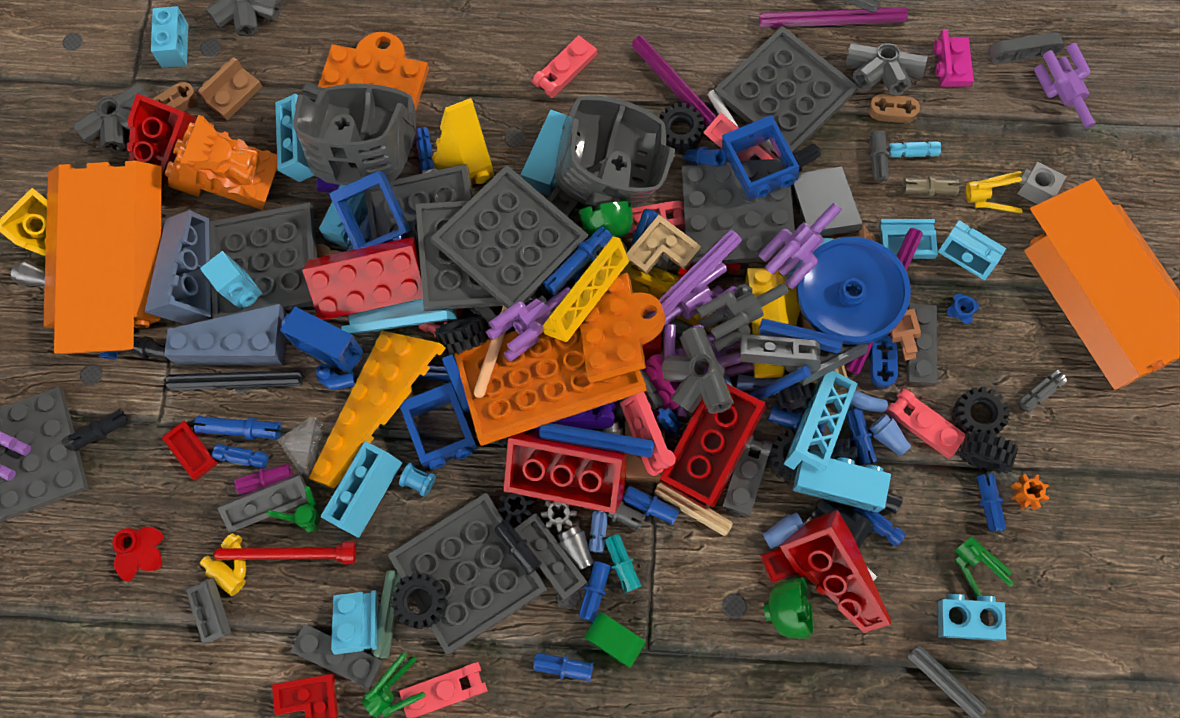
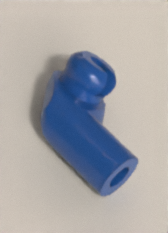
[316,364,356,390]

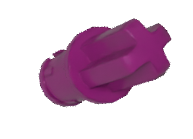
[234,463,293,495]

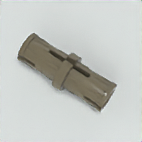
[902,176,959,197]

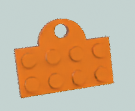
[318,32,429,110]
[580,273,665,383]

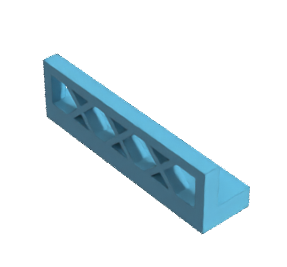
[341,298,457,335]
[784,371,858,471]

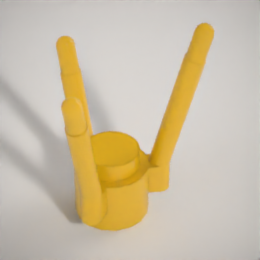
[966,171,1023,213]

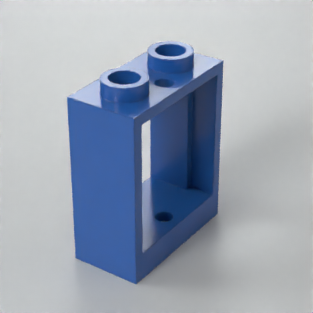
[722,115,799,200]
[329,171,411,249]
[280,307,364,374]
[400,382,478,470]

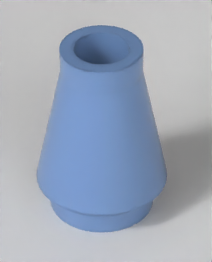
[869,414,911,457]
[763,512,804,549]

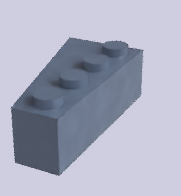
[145,210,211,325]
[164,304,287,366]

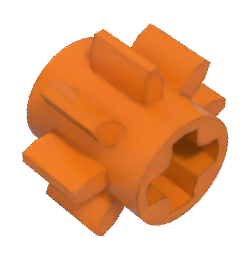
[1010,474,1049,510]

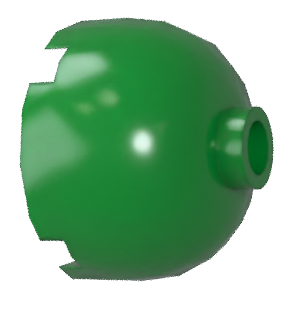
[578,201,633,238]
[764,577,814,639]

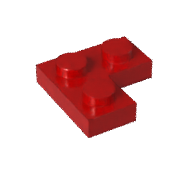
[272,674,339,718]

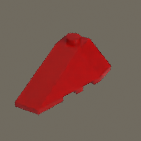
[127,93,197,191]
[780,510,891,633]

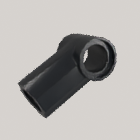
[811,499,874,548]

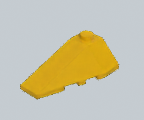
[432,98,494,186]
[0,188,47,256]
[745,268,800,378]

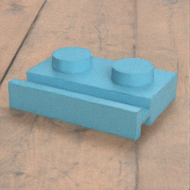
[879,219,938,259]
[331,590,378,655]

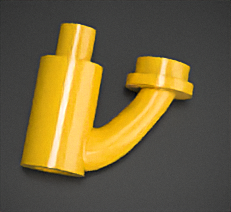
[200,533,246,596]

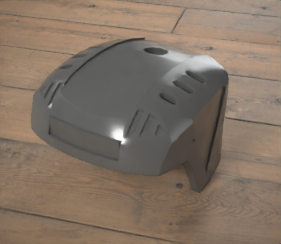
[293,84,417,187]
[555,95,675,208]

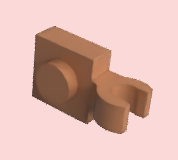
[890,309,921,361]

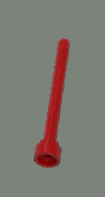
[213,541,356,564]

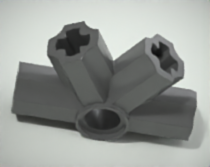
[205,0,282,37]
[846,43,928,96]
[72,82,150,152]
[662,326,734,414]

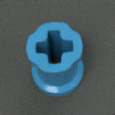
[399,462,436,497]

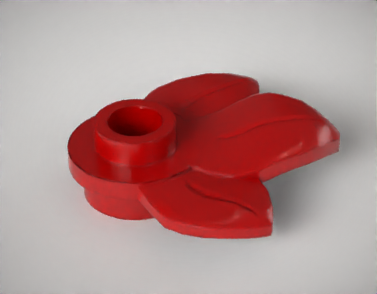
[112,527,164,582]

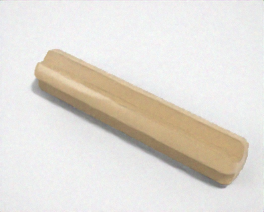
[654,481,733,536]

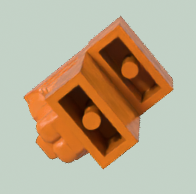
[164,115,277,211]

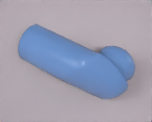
[849,390,888,413]

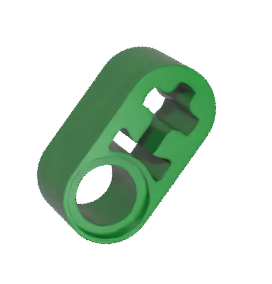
[583,611,646,669]

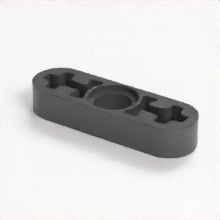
[988,32,1064,64]

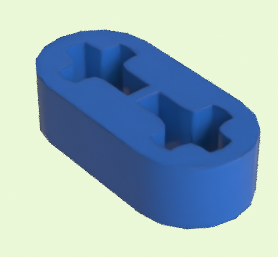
[869,336,898,389]

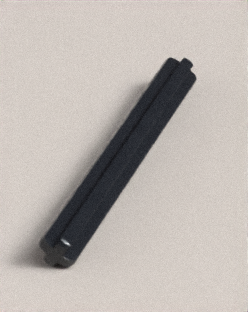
[165,370,303,390]

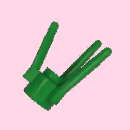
[266,486,320,532]
[954,536,1013,613]
[362,652,425,718]

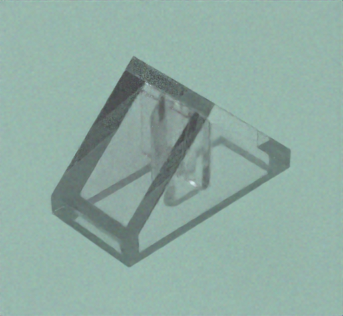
[277,417,323,478]

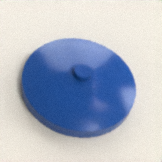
[797,237,911,345]

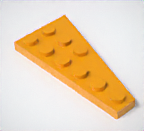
[309,331,446,488]

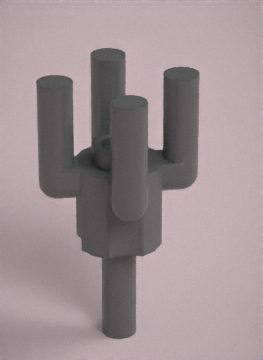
[696,283,789,352]

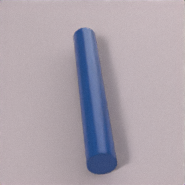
[749,366,811,400]

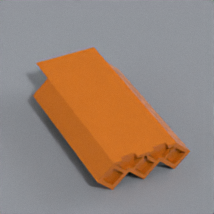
[43,161,162,354]
[1024,178,1180,390]

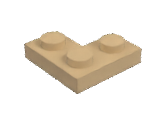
[626,215,702,275]

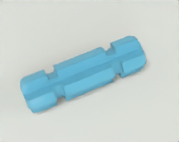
[888,141,941,158]

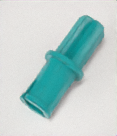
[605,534,642,594]

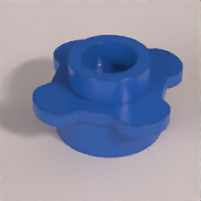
[947,294,979,324]

